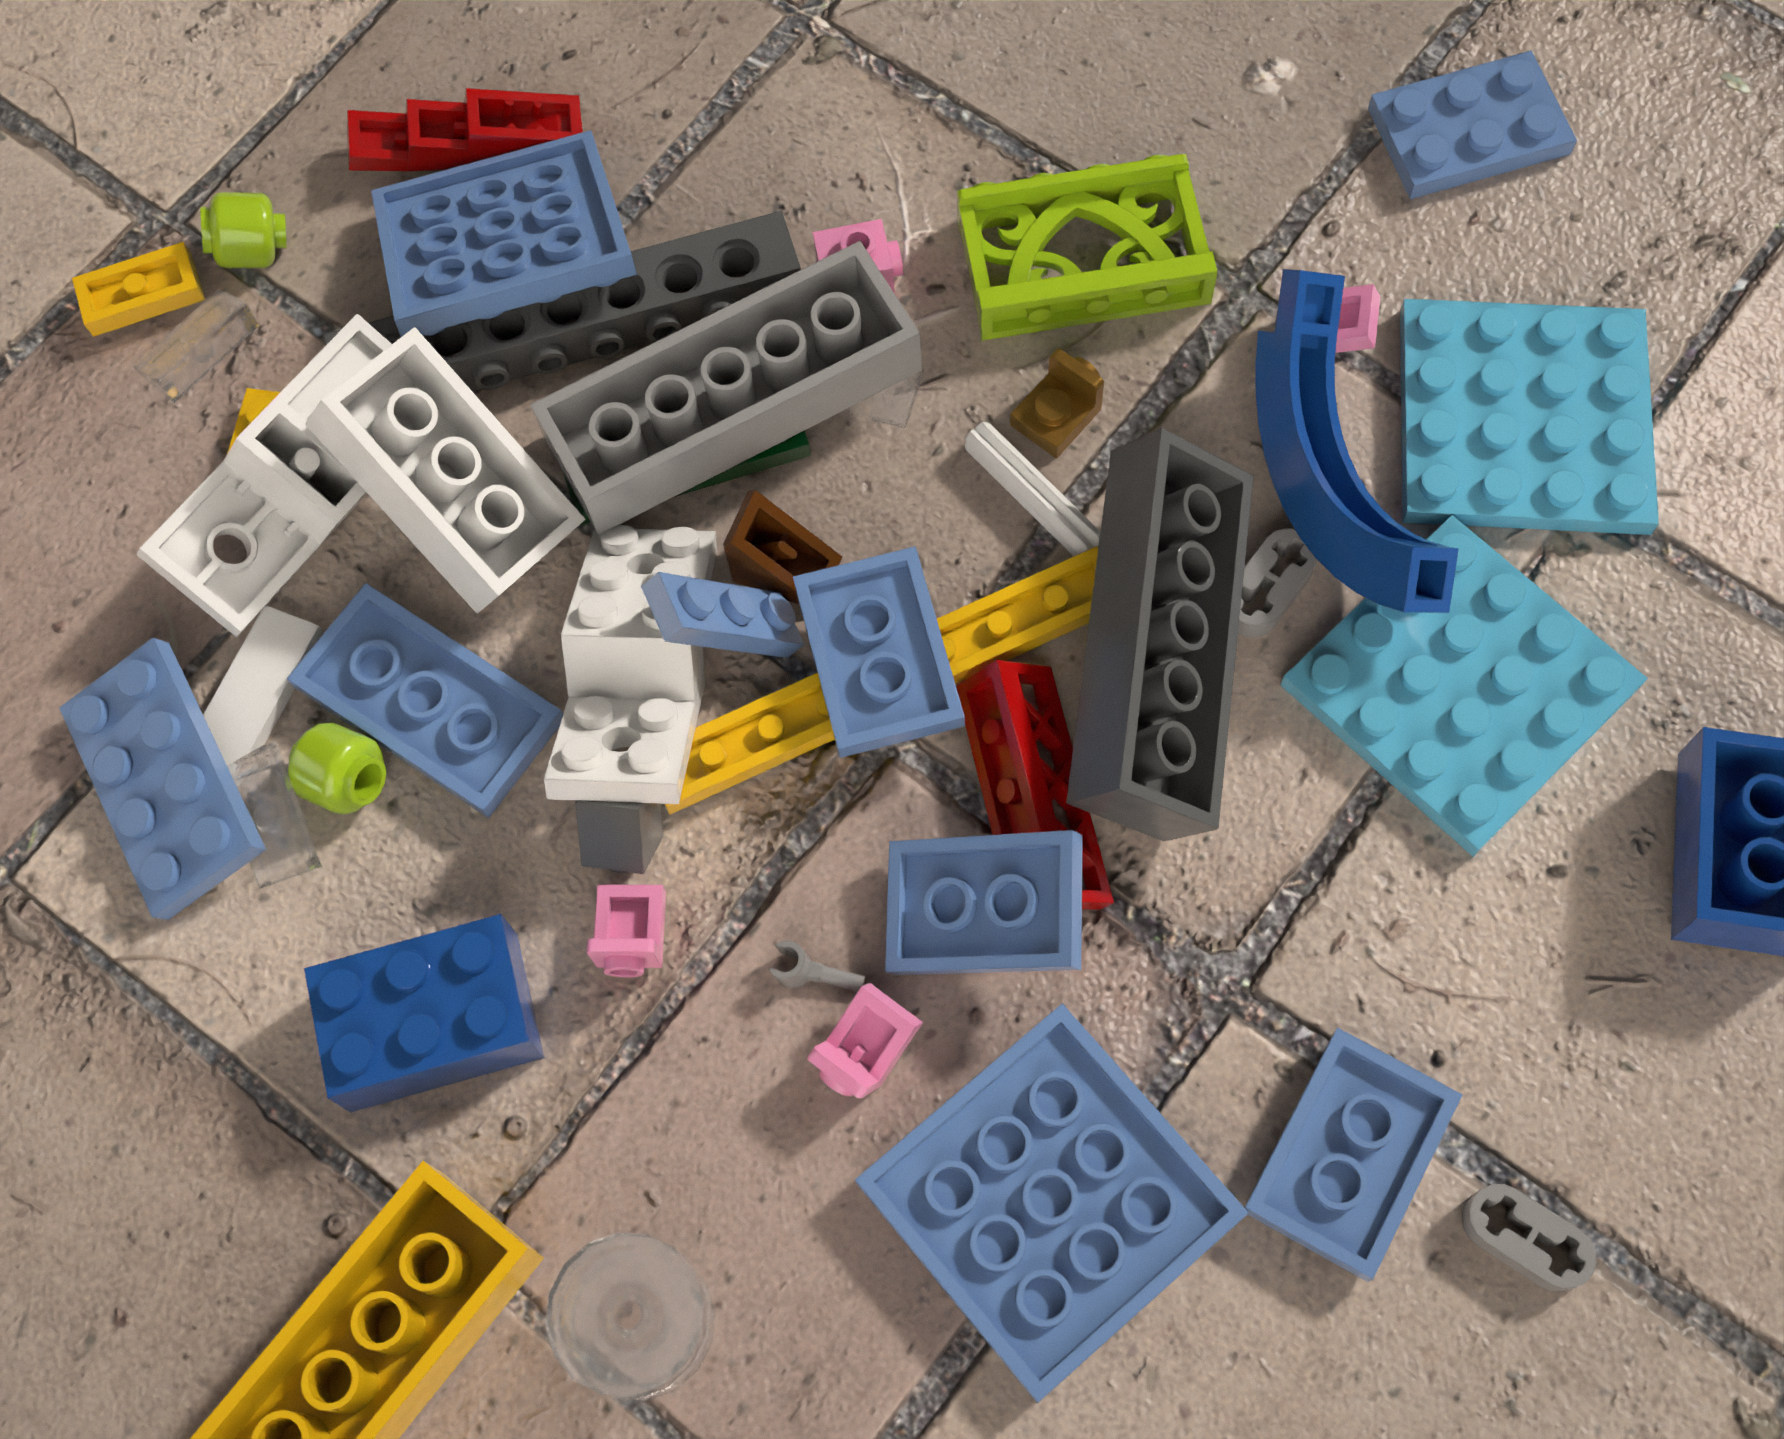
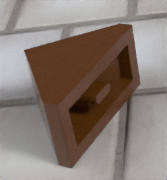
[723,490,843,605]

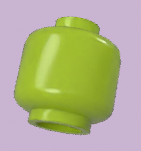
[200,192,287,268]
[287,723,386,815]

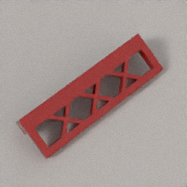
[956,660,1114,910]

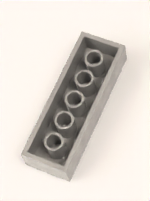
[530,241,922,535]

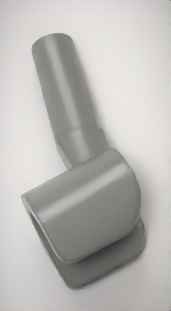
[769,941,865,992]

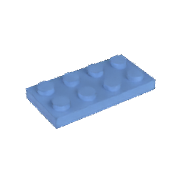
[287,583,563,818]
[59,638,266,920]

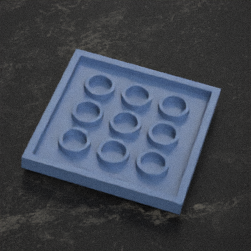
[371,130,637,337]
[855,1003,1249,1404]

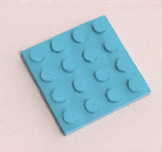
[1400,299,1659,535]
[1280,515,1648,857]

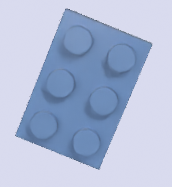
[1368,50,1577,199]
[793,546,965,758]
[885,830,1083,975]
[1244,1027,1463,1282]

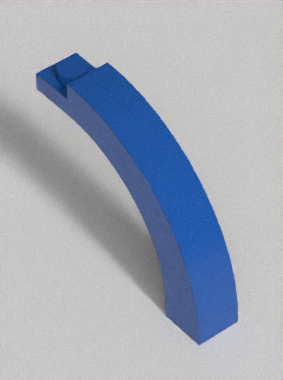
[1255,269,1459,613]

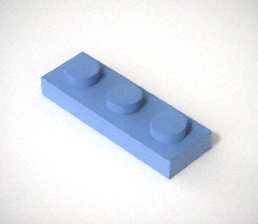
[641,572,805,658]

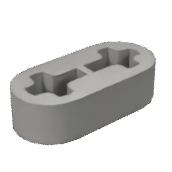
[1238,529,1317,638]
[1462,1184,1597,1292]

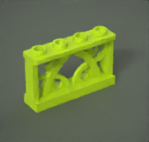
[957,154,1218,341]

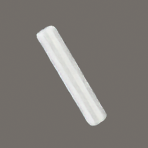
[965,422,1101,556]

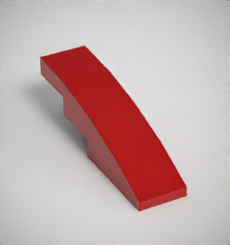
[347,88,583,172]

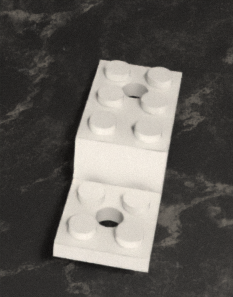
[136,314,392,637]
[544,525,717,804]

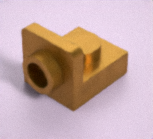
[1010,348,1104,459]

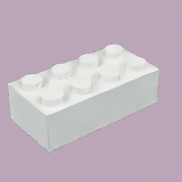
[305,327,586,614]

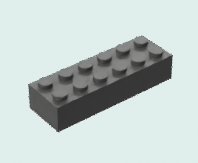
[1066,428,1253,842]

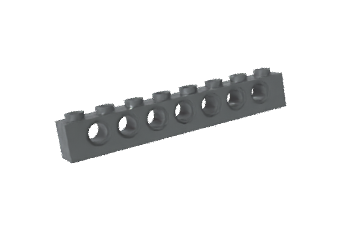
[323,210,801,391]

